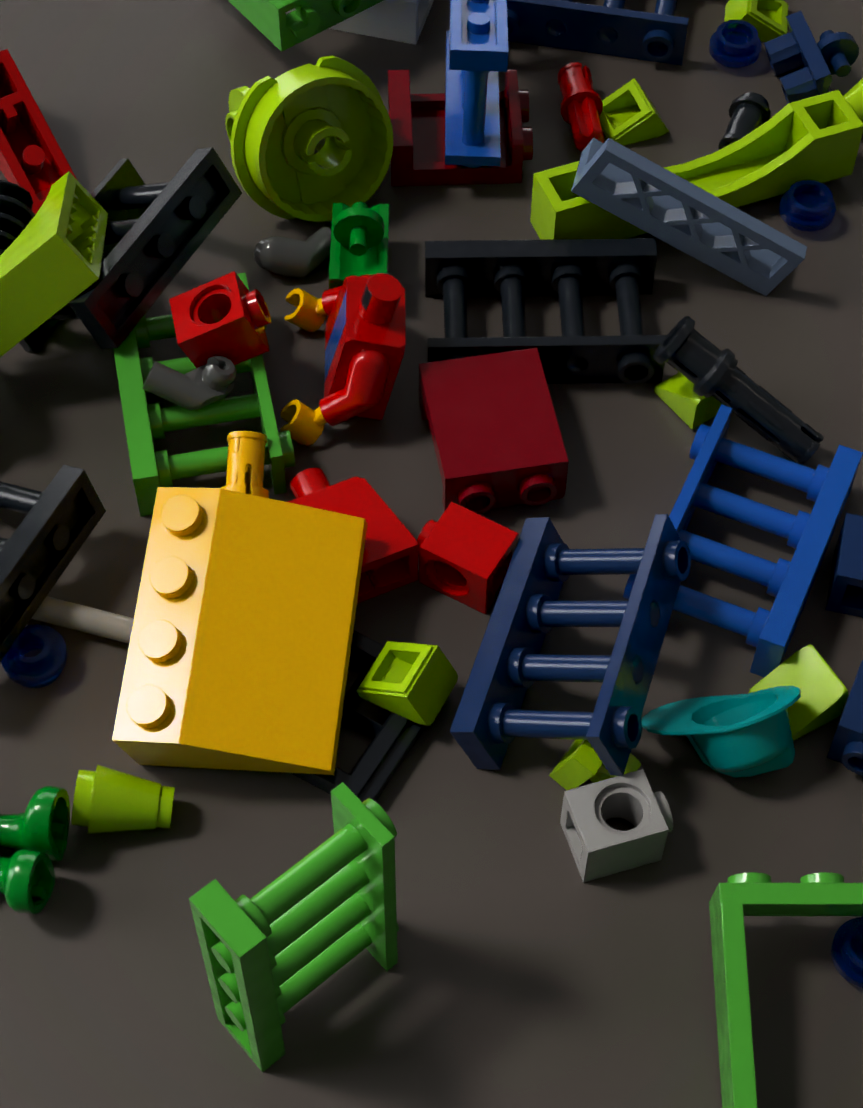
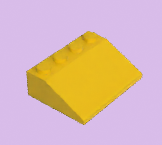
[112,487,368,775]

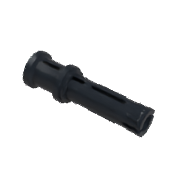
[653,316,824,465]

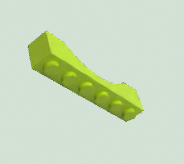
[530,90,863,240]

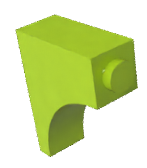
[0,171,108,357]

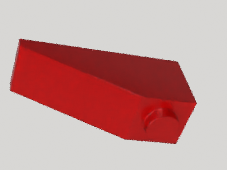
[0,49,77,215]

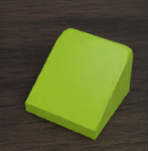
[723,0,789,42]
[599,78,669,146]
[654,372,724,430]
[356,641,458,726]
[748,644,848,741]

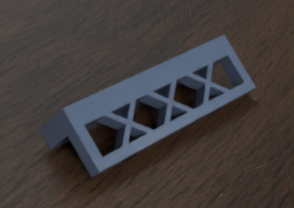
[571,138,807,296]

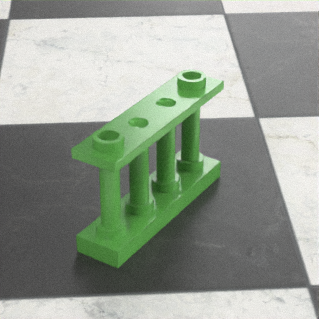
[113,273,295,516]
[189,782,399,1073]

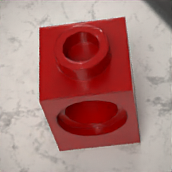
[169,271,271,368]
[417,501,519,614]

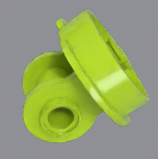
[225,55,393,222]

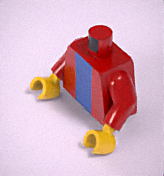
[281,273,406,446]

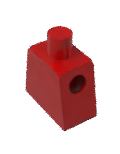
[288,468,418,604]

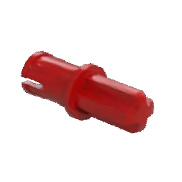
[557,62,604,152]

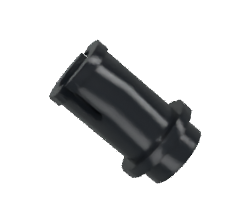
[718,92,771,150]

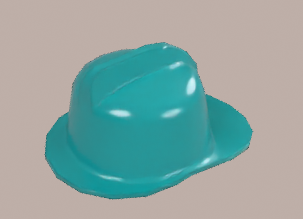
[642,686,801,777]

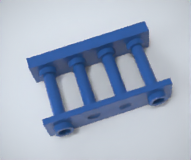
[445,0,509,168]
[623,404,863,677]

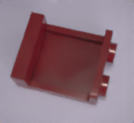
[388,69,533,186]
[419,348,569,514]

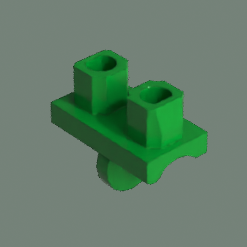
[329,202,390,289]

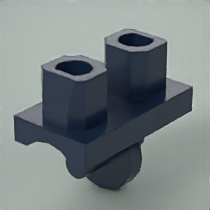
[764,10,859,104]

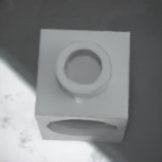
[560,769,673,883]

